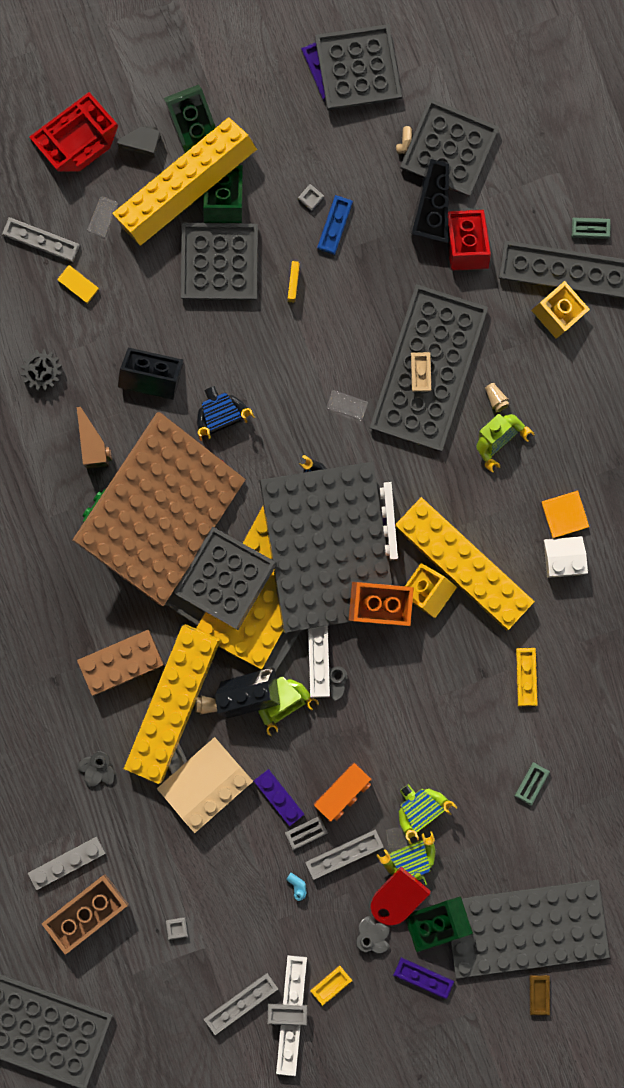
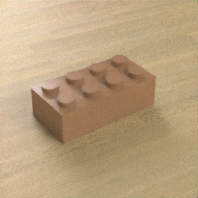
[77,630,165,696]
[42,874,129,955]

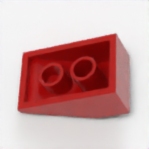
[448,210,491,270]

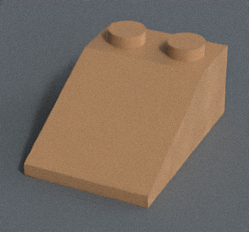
[77,407,112,469]

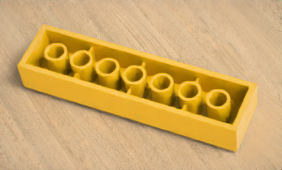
[112,117,257,246]
[395,497,535,631]
[124,624,221,784]

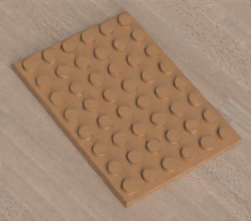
[72,412,246,606]

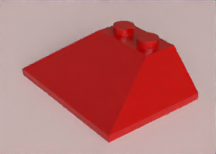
[29,92,118,172]

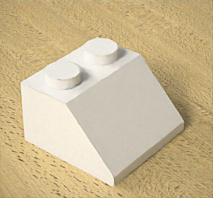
[544,537,588,578]

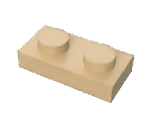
[411,352,431,392]

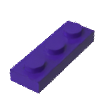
[254,769,304,826]

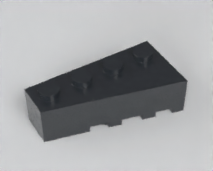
[409,159,449,243]

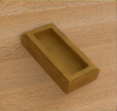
[529,975,550,1015]

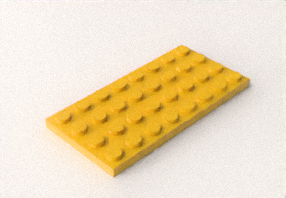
[196,506,283,670]

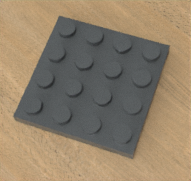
[314,24,402,110]
[400,98,499,197]
[181,223,258,300]
[174,527,277,630]

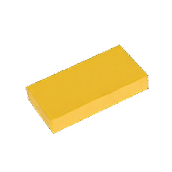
[288,261,299,303]
[57,265,99,304]
[310,965,352,1006]

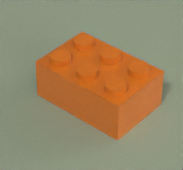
[349,582,414,626]
[314,763,371,821]

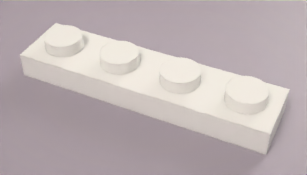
[380,482,398,560]
[308,625,330,698]

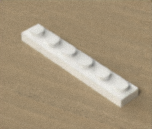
[276,955,307,1076]

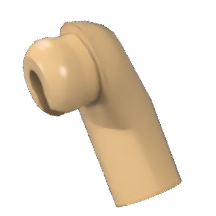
[396,126,412,155]

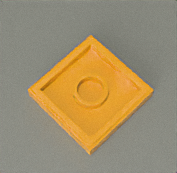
[541,491,589,538]

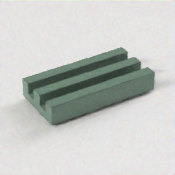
[571,218,610,239]
[514,762,550,805]

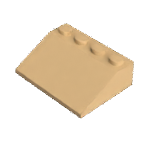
[157,737,253,833]

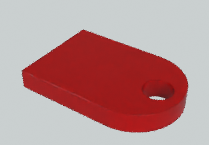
[371,867,431,925]

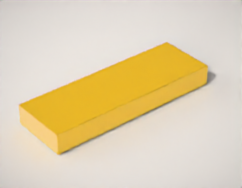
[516,648,537,706]

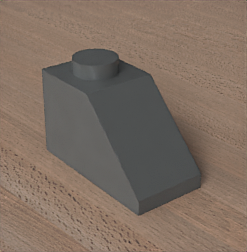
[117,125,161,157]

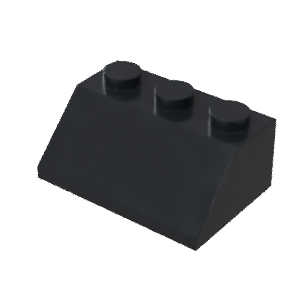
[118,347,183,400]
[215,668,280,719]

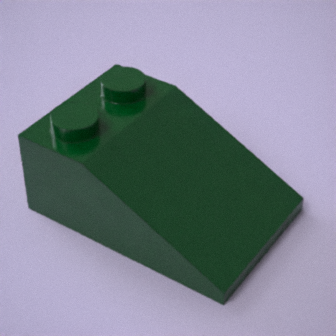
[164,84,216,153]
[203,165,243,223]
[406,896,473,952]

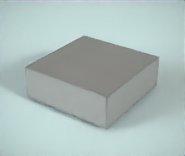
[298,184,324,211]
[166,917,188,940]

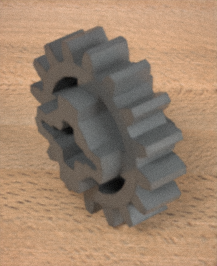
[20,349,62,391]

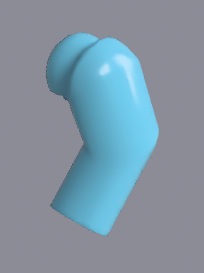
[286,872,307,901]

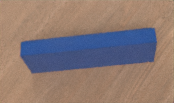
[317,195,353,255]

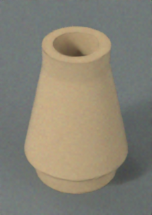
[485,383,510,412]
[195,695,217,715]

